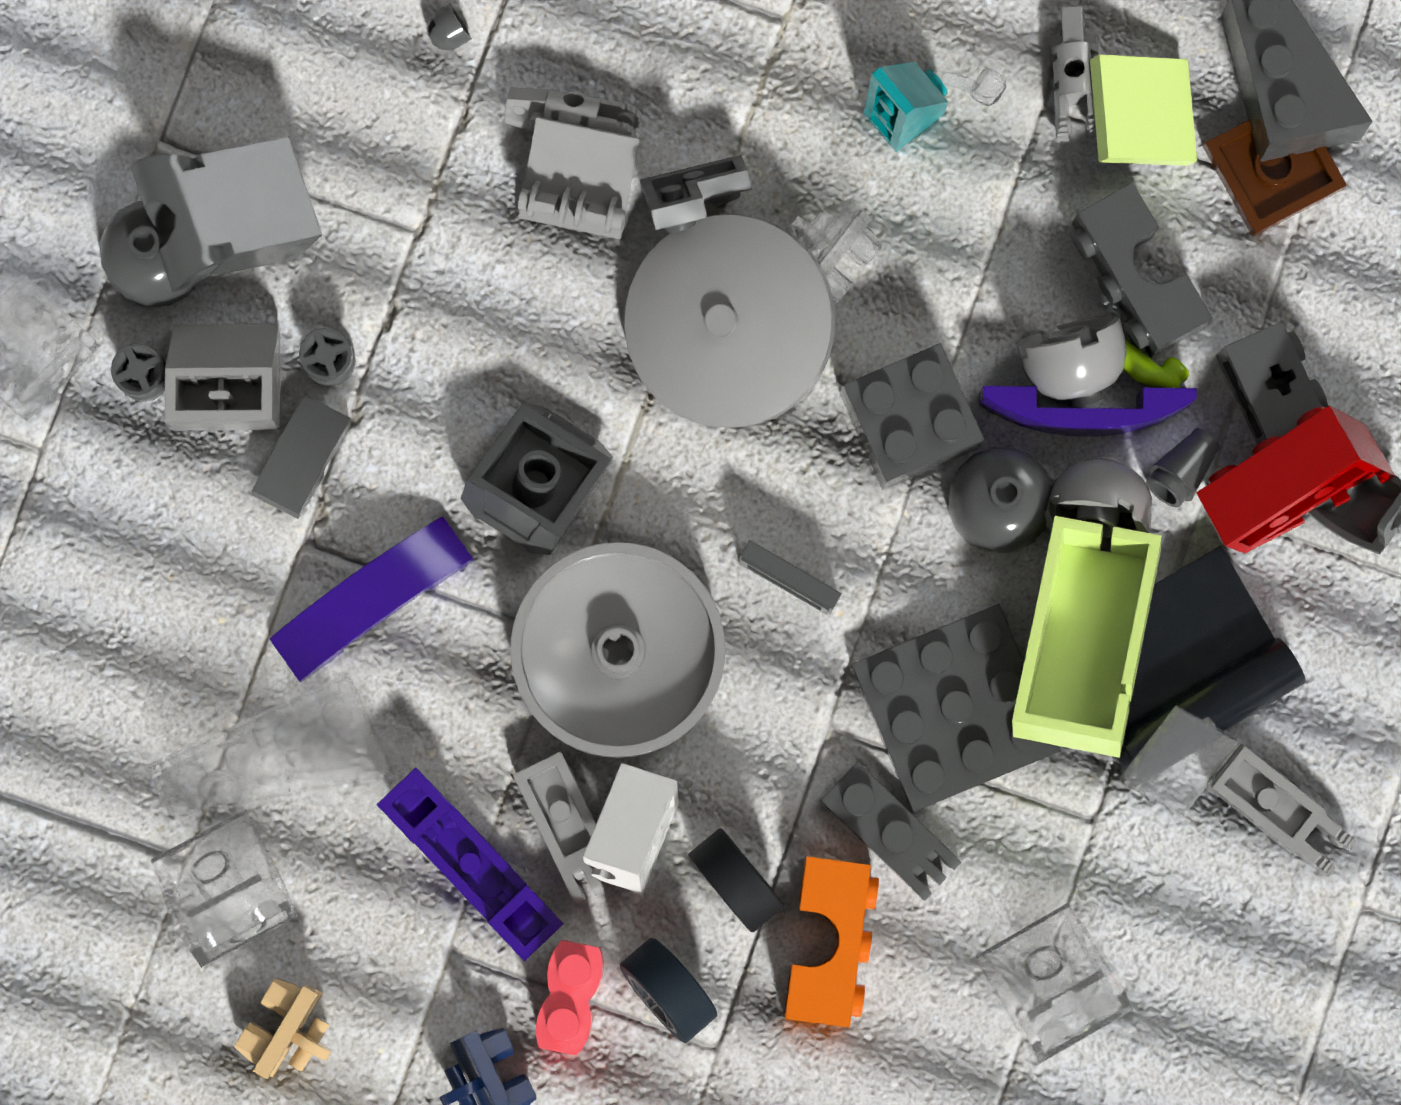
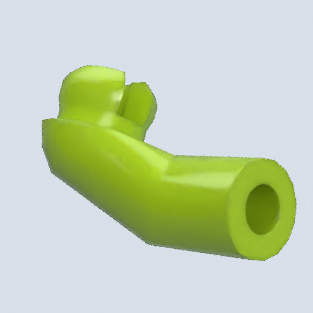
[1123,338,1189,388]

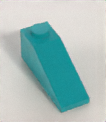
[863,61,948,152]

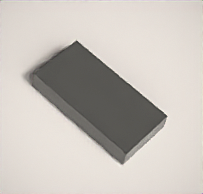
[739,540,842,615]

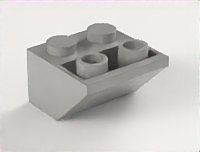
[165,324,280,431]

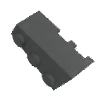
[1221,0,1373,162]

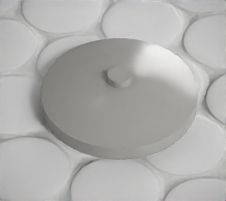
[624,215,835,427]
[510,542,725,758]

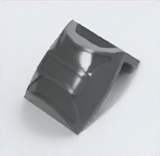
[1307,475,1401,555]

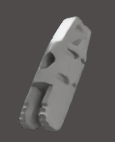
[1051,6,1099,142]
[504,87,642,137]

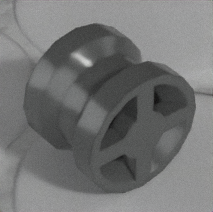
[299,328,356,387]
[111,343,166,402]

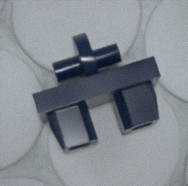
[439,1028,537,1105]

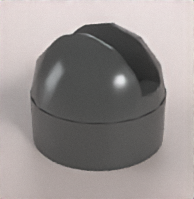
[426,3,472,50]

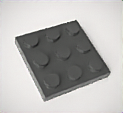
[851,604,1061,813]

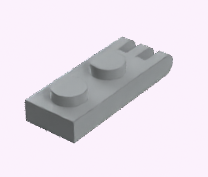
[513,751,616,905]

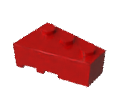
[1196,405,1396,554]

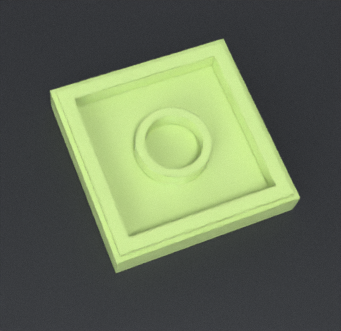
[1090,54,1197,166]

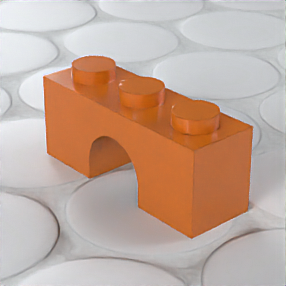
[784,856,879,1028]

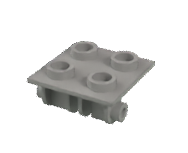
[518,117,640,239]

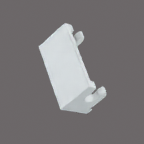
[583,763,679,896]

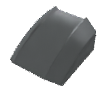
[460,402,613,555]

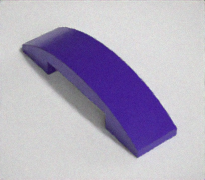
[979,386,1197,437]
[270,516,474,683]
[376,767,564,962]

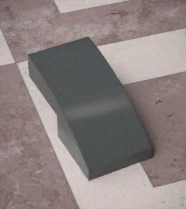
[251,395,351,519]

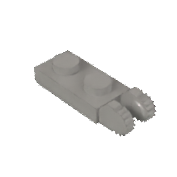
[1206,744,1356,877]

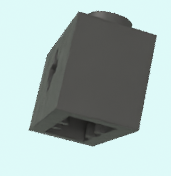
[1216,321,1328,445]

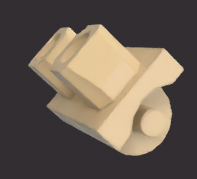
[234,978,332,1080]

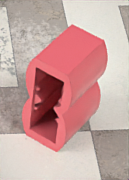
[536,940,604,1056]

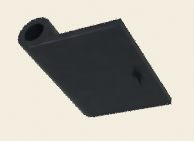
[1112,546,1306,781]

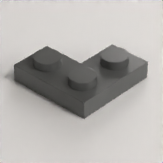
[640,155,752,232]

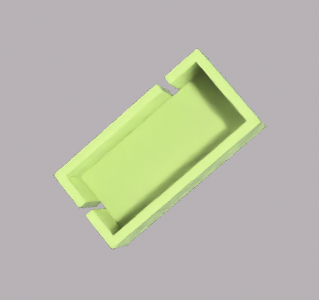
[1012,516,1162,758]

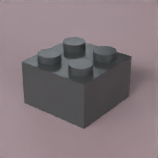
[840,343,984,490]

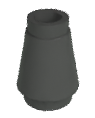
[1146,428,1220,508]

